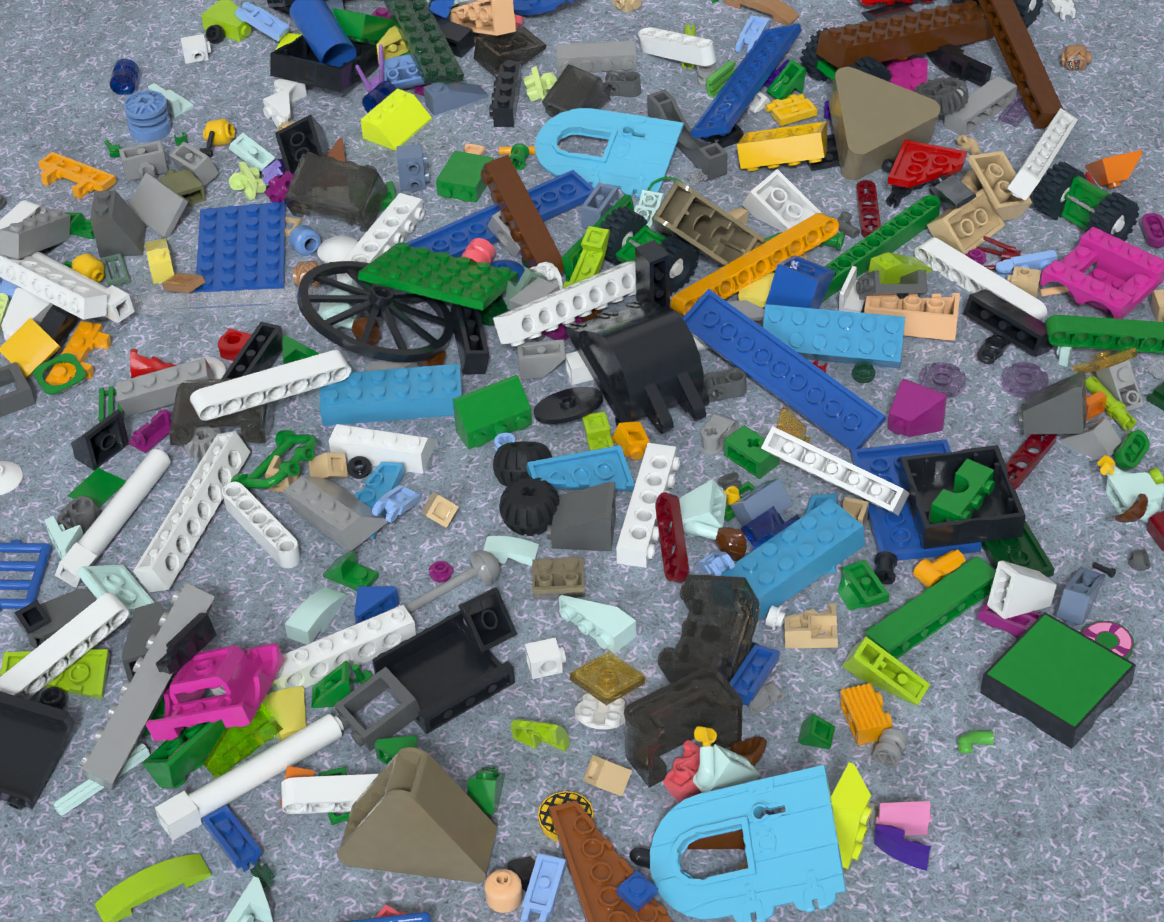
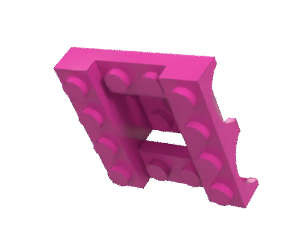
[1040,227,1164,319]
[145,643,285,741]

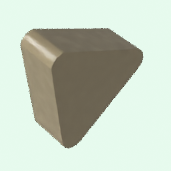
[829,67,940,180]
[652,180,766,267]
[337,747,498,883]

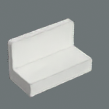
[839,266,866,313]

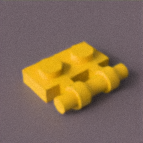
[765,94,817,126]

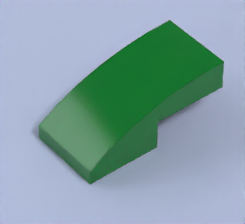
[65,212,95,239]

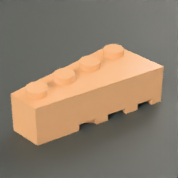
[450,0,516,36]
[864,293,960,341]

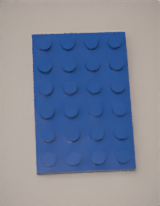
[195,202,286,297]
[851,439,982,561]

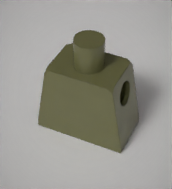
[160,169,206,207]

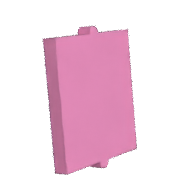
[875,801,932,836]

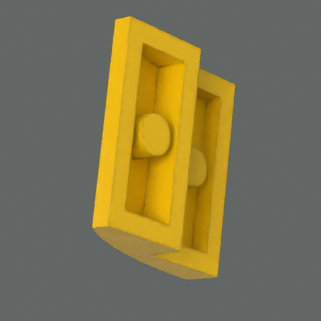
[0,318,61,379]

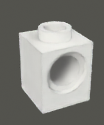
[525,638,566,679]

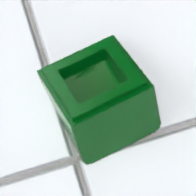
[798,714,835,749]

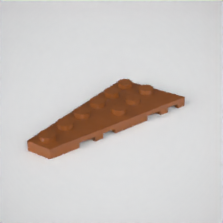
[549,801,673,922]

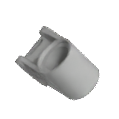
[701,413,739,456]

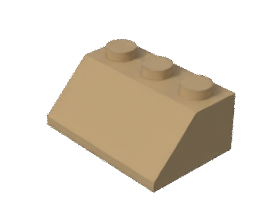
[967,151,1032,221]
[927,188,1005,255]

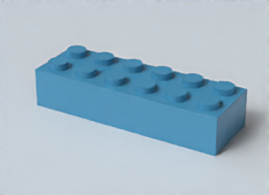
[763,304,905,368]
[320,364,462,426]
[712,498,865,628]

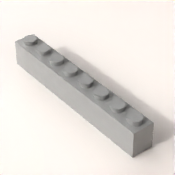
[80,583,215,790]

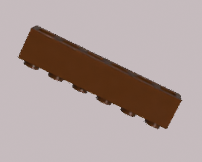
[481,155,565,277]

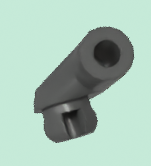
[837,211,860,239]

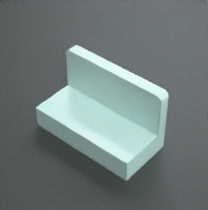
[148,83,193,117]

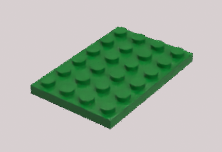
[358,242,518,311]

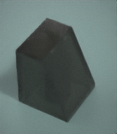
[542,64,612,117]

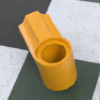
[913,549,966,588]

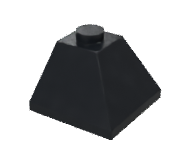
[71,410,129,471]
[458,587,518,654]

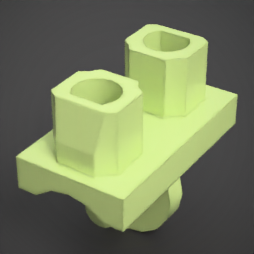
[523,66,557,102]
[229,162,266,200]

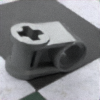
[601,71,641,97]
[704,367,747,402]

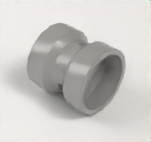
[697,63,717,89]
[873,728,908,767]

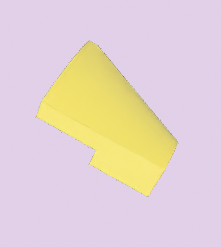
[738,272,775,308]
[259,686,307,742]

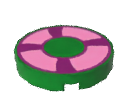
[1082,621,1134,660]

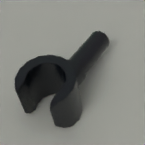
[200,131,215,157]

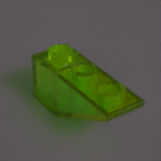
[204,702,283,778]

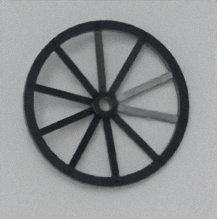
[297,261,454,362]

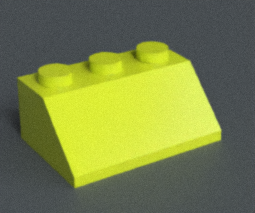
[361,89,432,151]
[831,762,873,869]

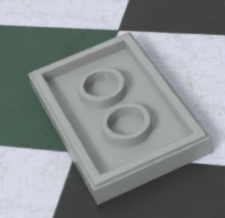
[129,172,188,238]

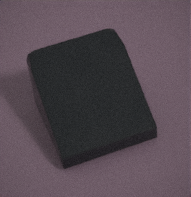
[14,600,51,635]
[507,856,535,892]

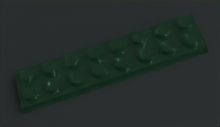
[384,0,464,84]

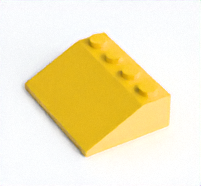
[737,121,828,171]

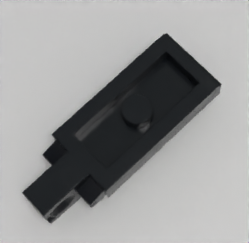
[155,613,217,674]

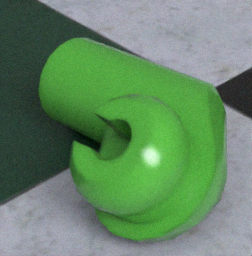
[957,730,994,753]

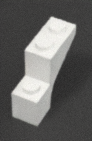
[263,78,307,127]

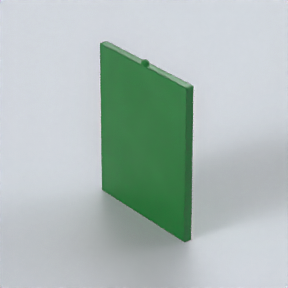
[68,468,126,508]

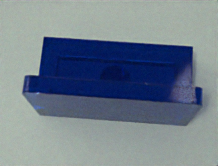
[741,506,800,549]

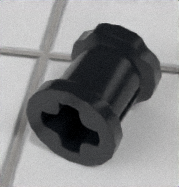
[874,551,898,585]

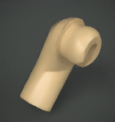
[956,135,982,155]

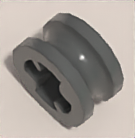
[717,472,742,490]

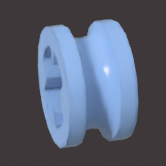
[494,433,516,451]

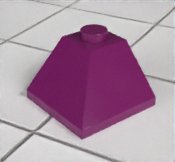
[888,378,947,437]

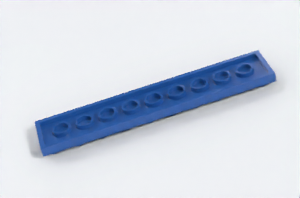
[690,23,802,139]
[407,170,594,258]
[683,289,886,452]

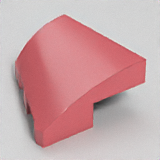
[663,740,701,802]

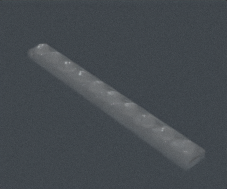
[102,286,325,317]

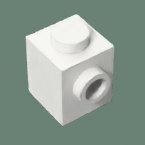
[181,34,211,64]

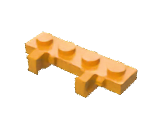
[38,152,117,199]
[45,321,112,389]

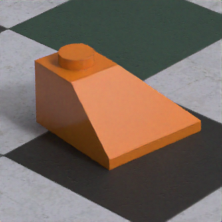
[1085,150,1142,189]

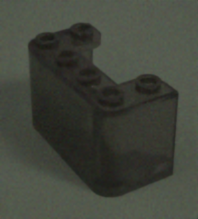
[283,152,388,232]
[658,574,760,692]
[624,667,743,788]

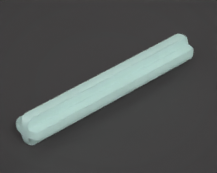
[53,743,150,816]

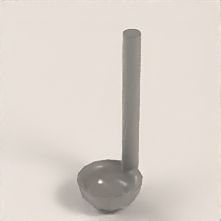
[404,550,500,614]

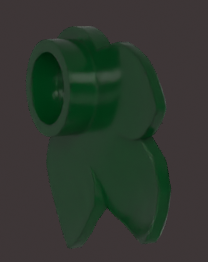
[480,296,510,326]

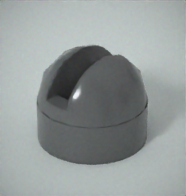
[1129,549,1150,571]

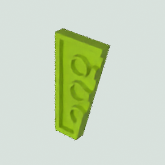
[0,649,110,699]

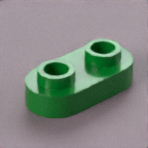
[1114,430,1150,471]

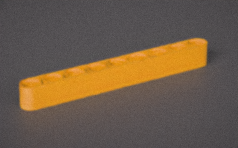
[670,213,839,316]

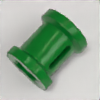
[510,143,529,170]
[819,231,845,251]

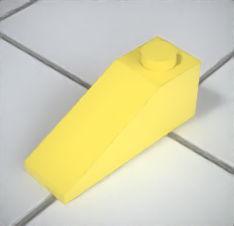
[376,22,422,61]
[145,238,174,284]

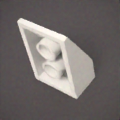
[742,169,822,232]

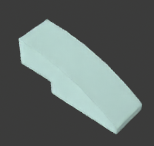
[285,588,348,644]

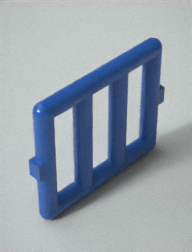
[0,540,52,612]

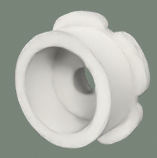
[765,605,786,630]

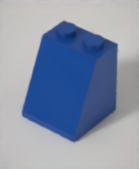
[764,255,835,309]

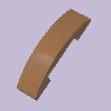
[723,0,799,26]

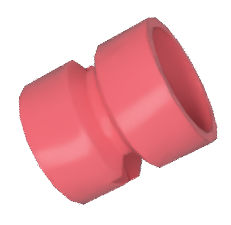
[461,238,496,264]

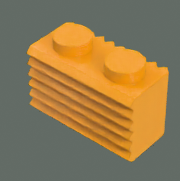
[840,683,893,746]

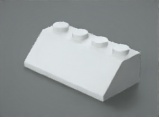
[329,424,437,474]

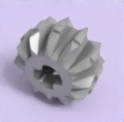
[184,424,222,463]

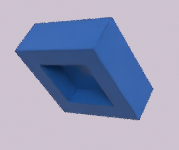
[616,871,658,912]

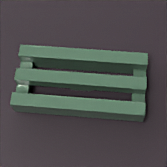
[100,253,131,287]

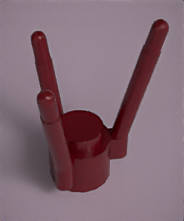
[976,236,1021,270]

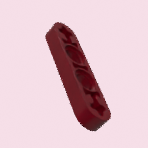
[856,180,881,238]
[1006,434,1057,489]
[655,492,689,584]

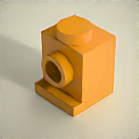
[612,422,650,460]

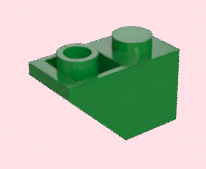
[467,767,505,814]

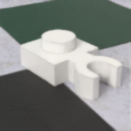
[1048,0,1076,20]

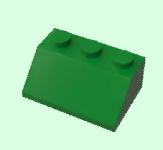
[333,8,399,44]
[452,374,532,450]
[142,719,230,789]

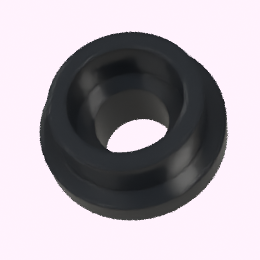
[206,25,224,44]
[347,456,371,479]
[39,687,67,709]

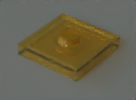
[1072,347,1138,373]
[570,652,645,706]

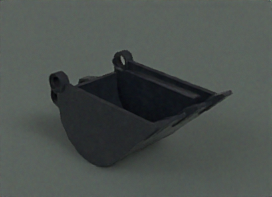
[564,301,709,434]

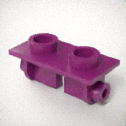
[128,409,178,453]

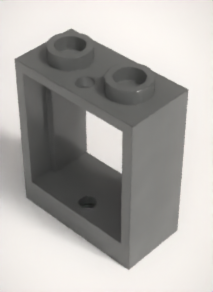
[0,362,35,417]
[334,667,421,751]

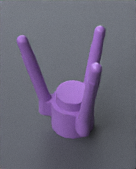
[355,44,387,96]

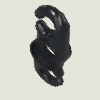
[977,333,1011,364]

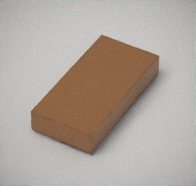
[162,273,205,293]

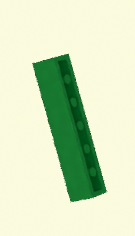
[865,556,996,659]

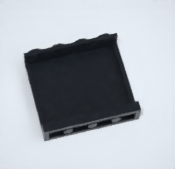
[372,611,515,734]
[0,691,75,810]

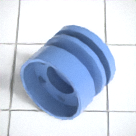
[123,90,172,142]

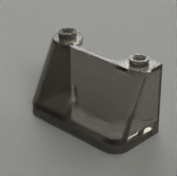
[169,379,274,445]

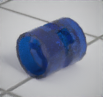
[109,59,140,95]
[362,81,397,113]

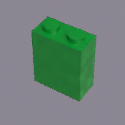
[436,151,494,203]

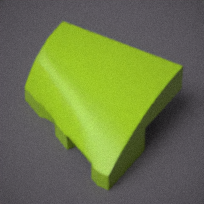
[510,718,570,751]

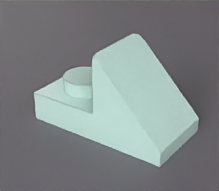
[229,133,276,171]
[44,516,84,560]
[225,876,273,922]

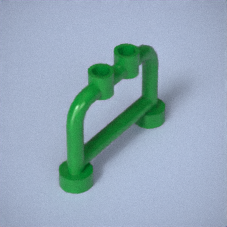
[231,430,317,491]

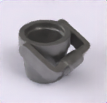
[57,496,102,534]

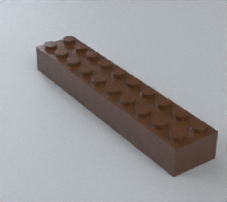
[816,0,993,69]

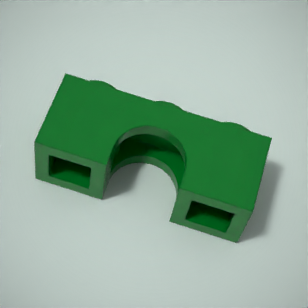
[930,459,995,523]

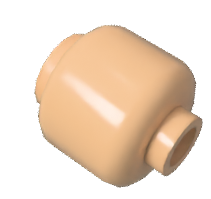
[484,869,523,913]

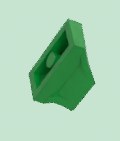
[836,560,890,611]

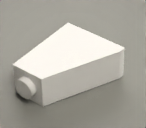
[1,287,53,341]
[987,561,1057,619]

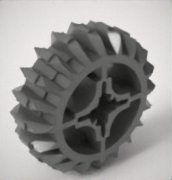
[913,77,969,116]

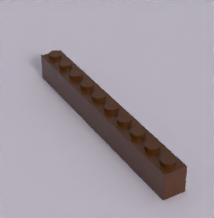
[978,0,1064,129]

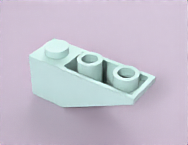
[559,595,636,654]

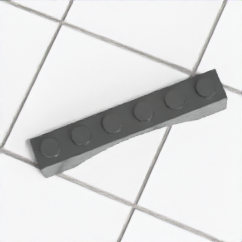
[647,89,727,180]

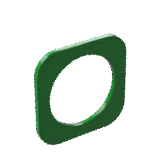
[33,353,86,395]

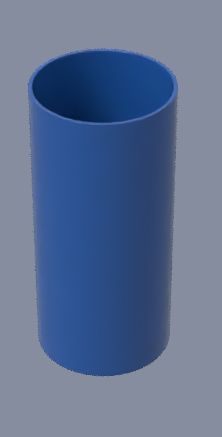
[290,0,356,67]

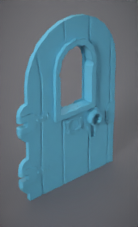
[535,108,684,199]
[650,765,847,922]

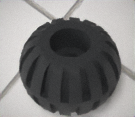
[493,441,552,487]
[499,477,560,536]

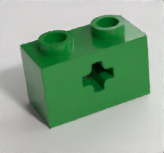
[724,425,779,479]

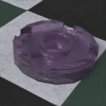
[919,362,966,398]
[1001,362,1049,398]

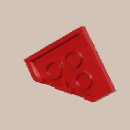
[888,140,967,188]

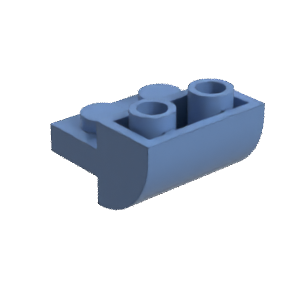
[383,52,427,93]

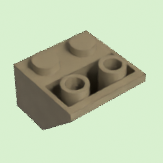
[532,557,585,599]

